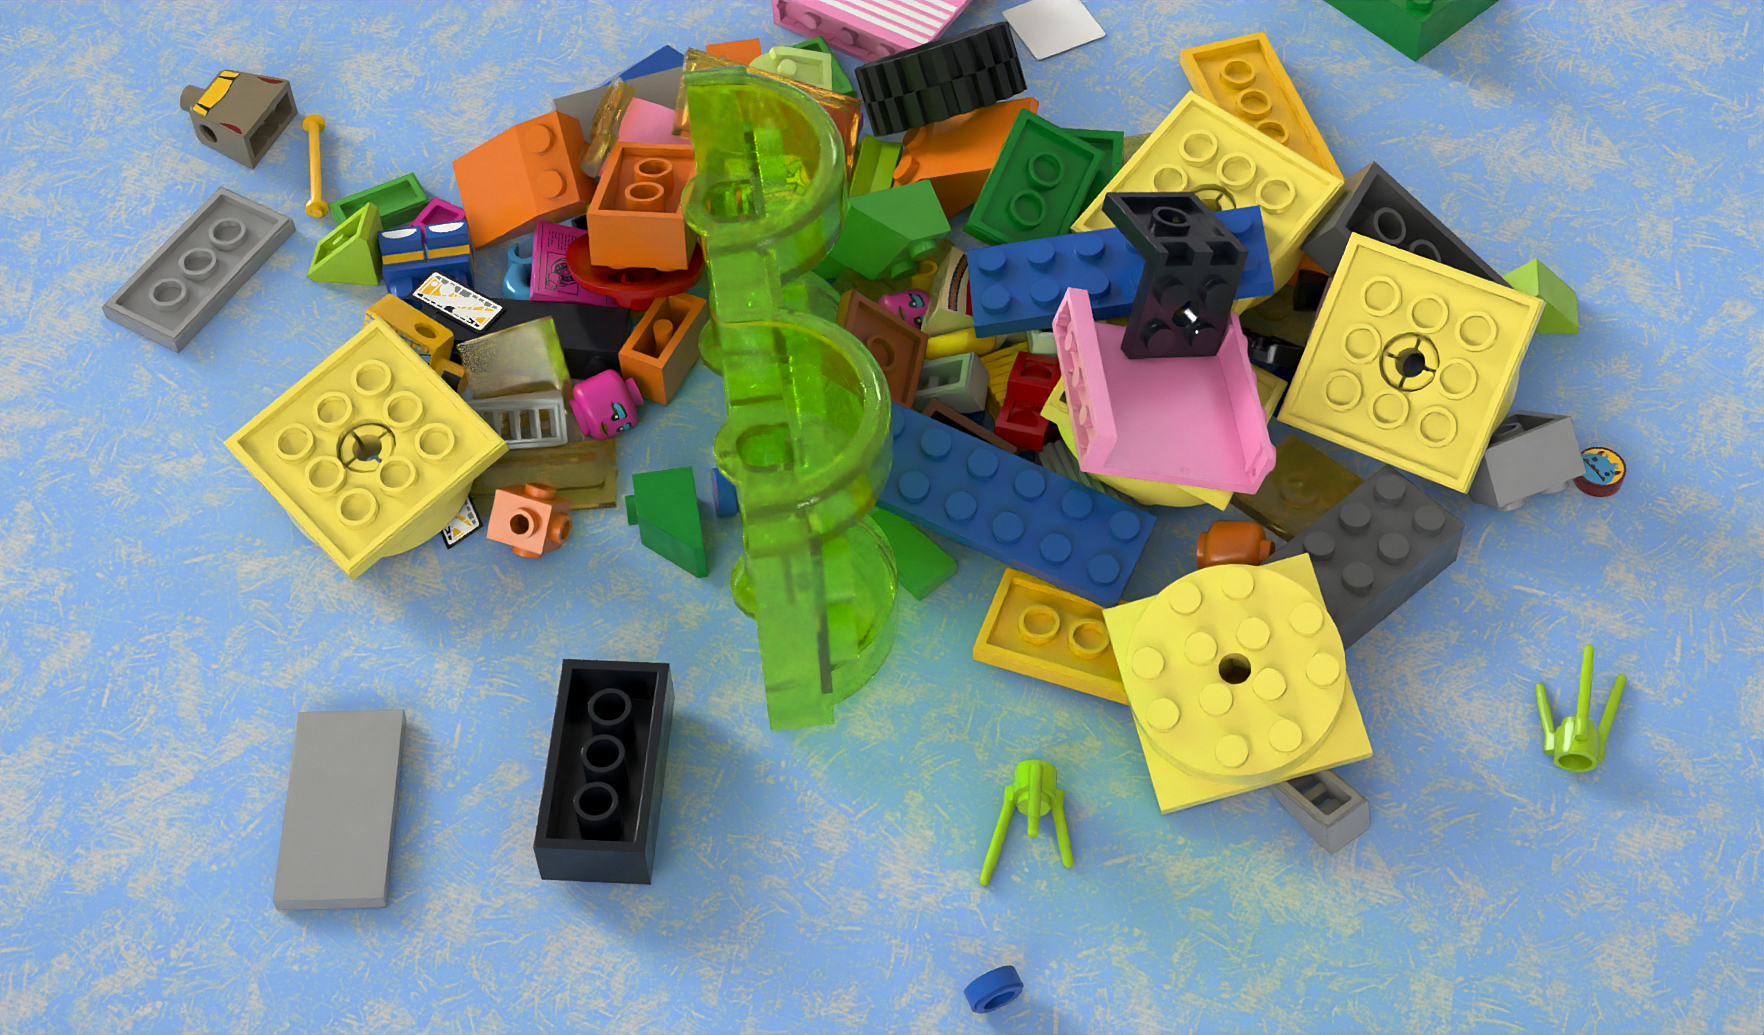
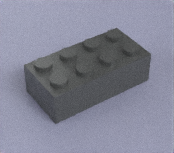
[1300,161,1513,360]
[1258,464,1465,652]

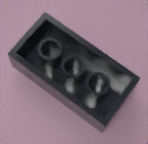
[533,659,675,885]

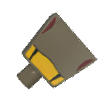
[180,69,298,169]

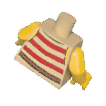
[911,247,1029,361]

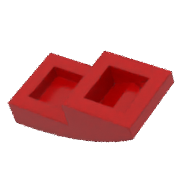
[994,351,1062,452]

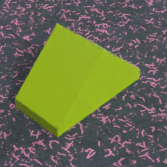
[307,202,383,286]
[1501,258,1579,335]

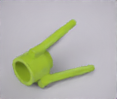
[1535,644,1627,772]
[979,759,1074,887]

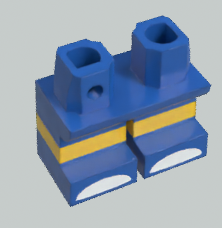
[378,220,475,311]

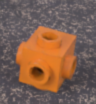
[486,482,572,559]

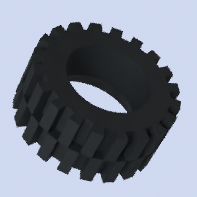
[854,21,1027,137]

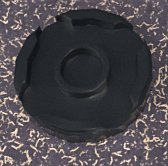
[1241,327,1304,369]

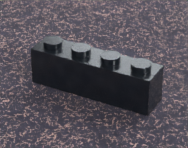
[434,298,633,380]

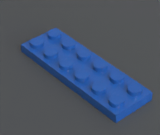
[966,205,1274,339]
[833,395,1158,609]

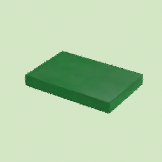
[963,107,1106,246]

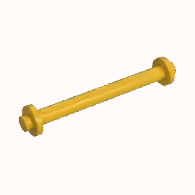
[302,114,329,218]

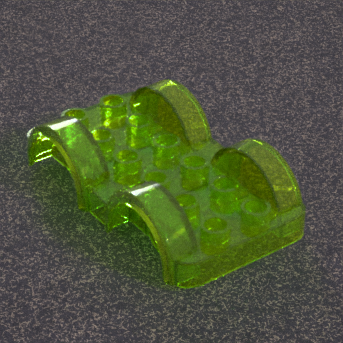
[680,64,899,733]

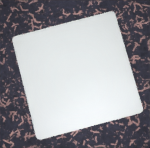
[1002,0,1106,60]

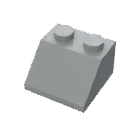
[1468,410,1586,512]

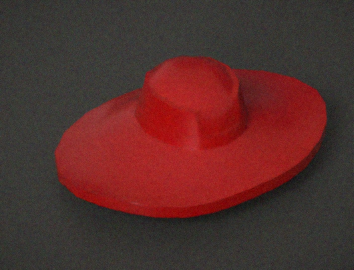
[565,233,705,312]

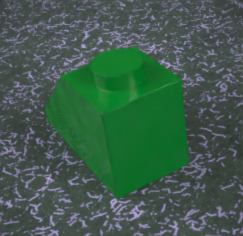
[625,466,708,578]

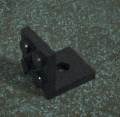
[1102,192,1249,359]

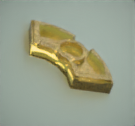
[578,76,637,179]

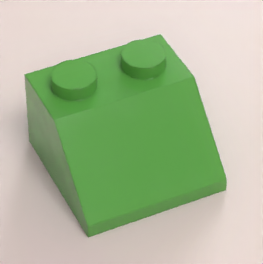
[811,179,952,281]

